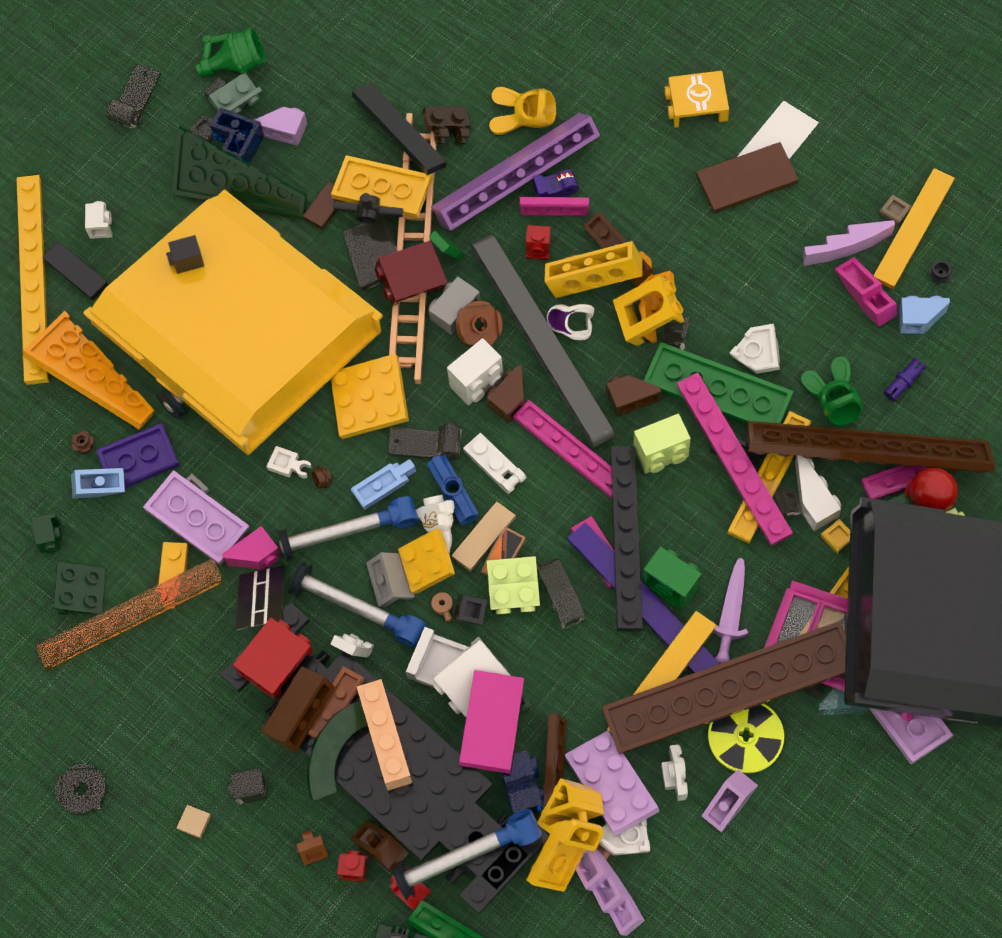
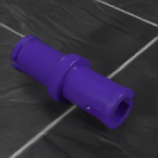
[883,358,926,402]

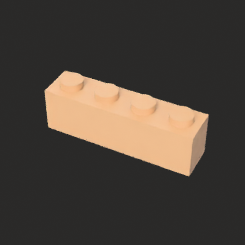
[357,679,412,791]

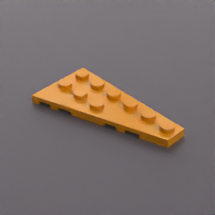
[23,311,154,430]

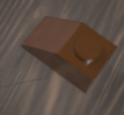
[606,375,661,417]
[350,820,409,872]

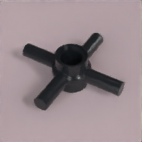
[334,193,404,225]

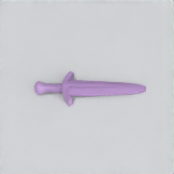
[712,558,748,664]

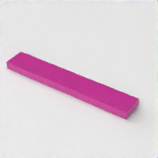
[513,400,612,499]

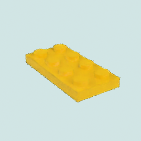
[331,155,432,218]

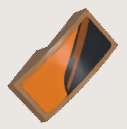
[481,527,526,576]

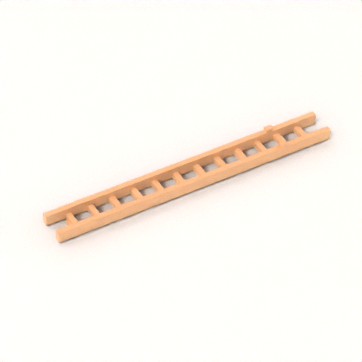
[389,113,437,384]

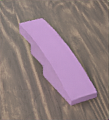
[802,220,895,266]
[576,848,645,936]

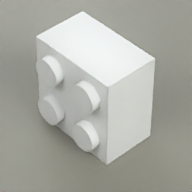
[447,338,504,406]

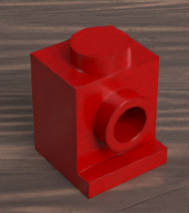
[526,225,551,260]
[337,851,369,883]

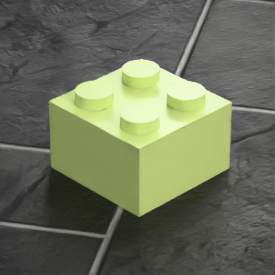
[633,414,691,474]

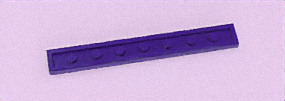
[567,522,719,673]

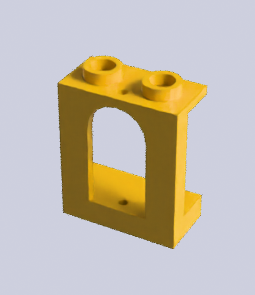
[613,275,684,346]

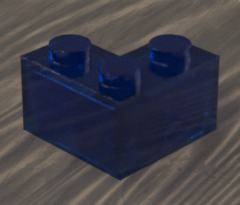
[210,107,264,163]
[501,750,544,814]

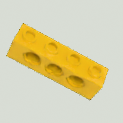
[545,241,642,298]

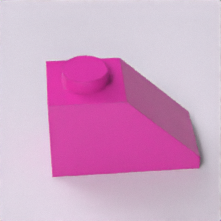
[222,526,281,570]

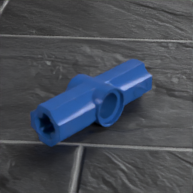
[427,455,479,526]

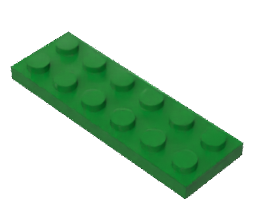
[643,342,794,424]

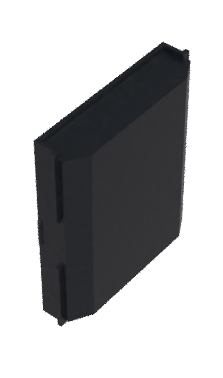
[844,497,1002,727]

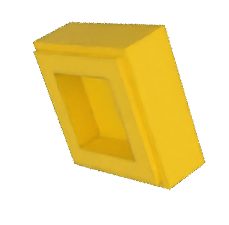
[820,519,850,554]

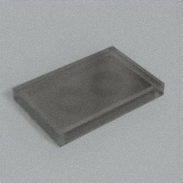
[343,215,398,291]

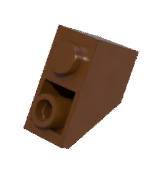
[487,365,524,424]

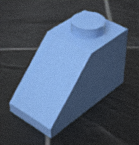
[71,468,125,498]

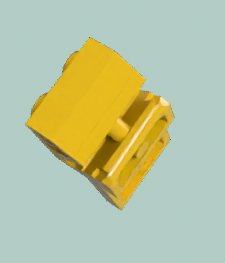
[526,778,604,892]

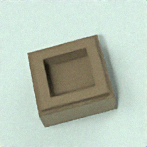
[879,194,912,226]

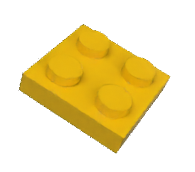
[398,529,455,594]

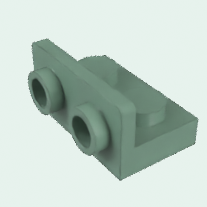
[208,73,262,120]

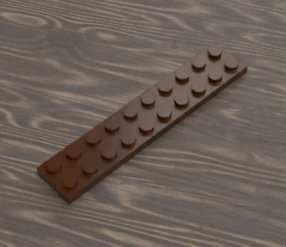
[747,421,995,473]
[602,621,847,754]

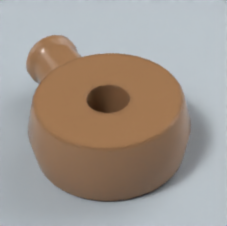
[431,592,454,622]

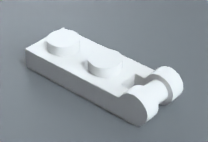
[463,433,526,494]
[331,633,374,658]

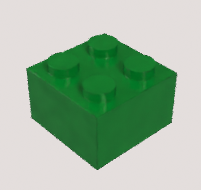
[643,546,702,612]

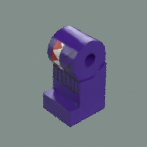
[533,170,579,197]

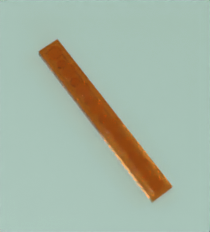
[36,558,223,670]

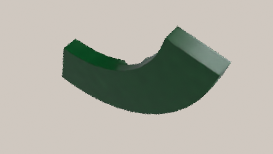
[307,701,368,801]

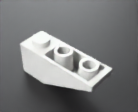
[795,455,841,531]

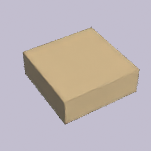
[177,805,211,839]

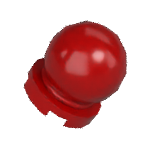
[904,468,958,512]

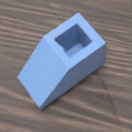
[899,296,950,334]

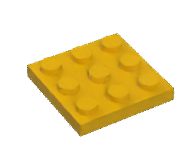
[331,354,409,439]

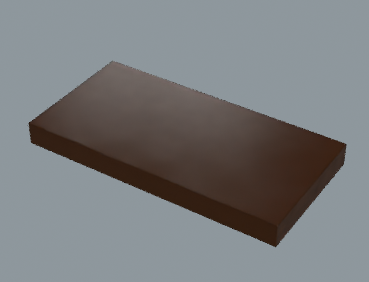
[696,142,799,213]

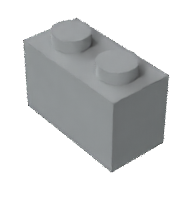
[429,277,481,335]

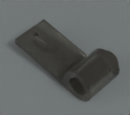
[106,64,161,129]
[388,422,462,460]

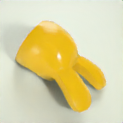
[489,87,556,135]

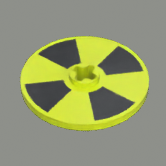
[708,704,784,774]

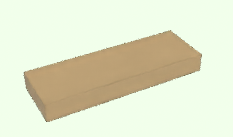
[451,502,516,572]

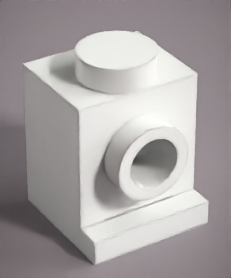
[85,201,113,239]

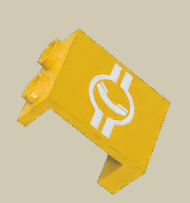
[664,71,729,128]

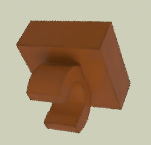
[297,831,329,865]

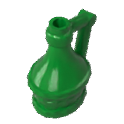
[196,27,266,77]

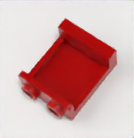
[233,618,313,700]

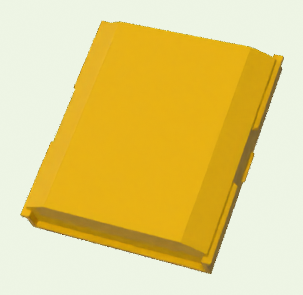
[83,189,383,455]

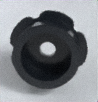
[929,260,952,283]

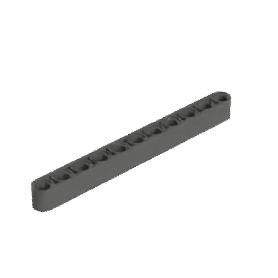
[471,234,615,448]

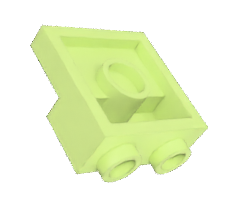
[487,556,540,614]

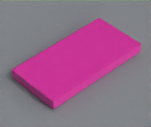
[459,670,524,774]

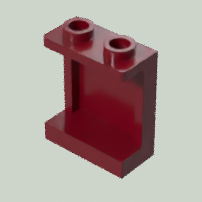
[375,240,447,306]

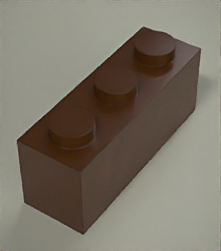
[261,666,335,753]

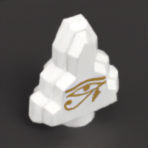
[416,495,455,553]

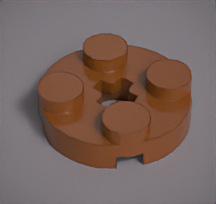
[456,301,503,347]

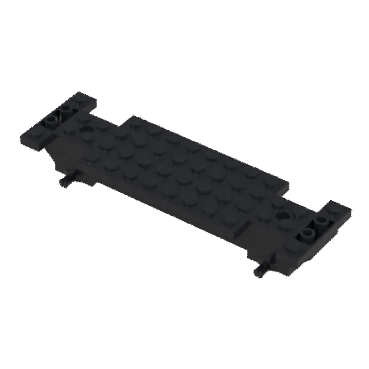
[220,603,549,915]

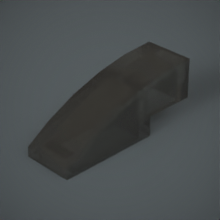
[537,558,585,630]

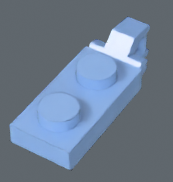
[351,459,416,510]

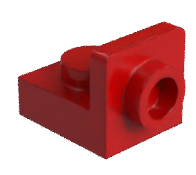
[390,868,431,911]

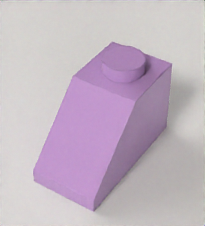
[253,107,307,146]
[702,770,758,832]

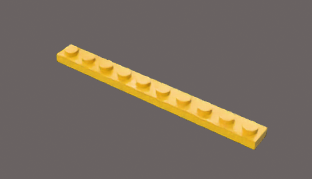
[17,175,49,385]

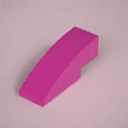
[835,257,898,327]

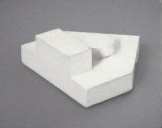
[730,324,780,374]
[661,744,688,801]
[599,820,650,856]

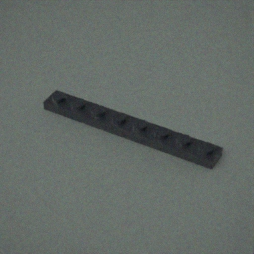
[610,446,643,632]

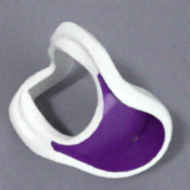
[547,304,594,340]

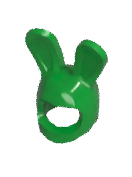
[800,356,863,426]

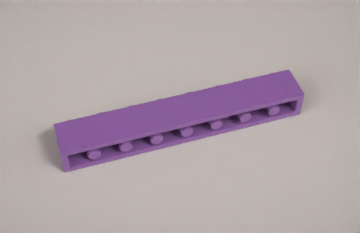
[431,113,600,231]

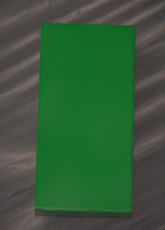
[429,231,466,260]

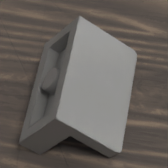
[366,552,415,607]

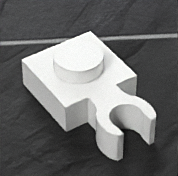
[266,446,312,479]

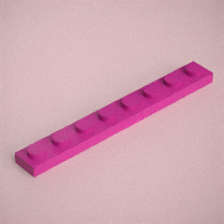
[677,372,793,547]

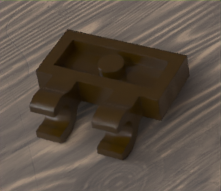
[422,106,471,144]

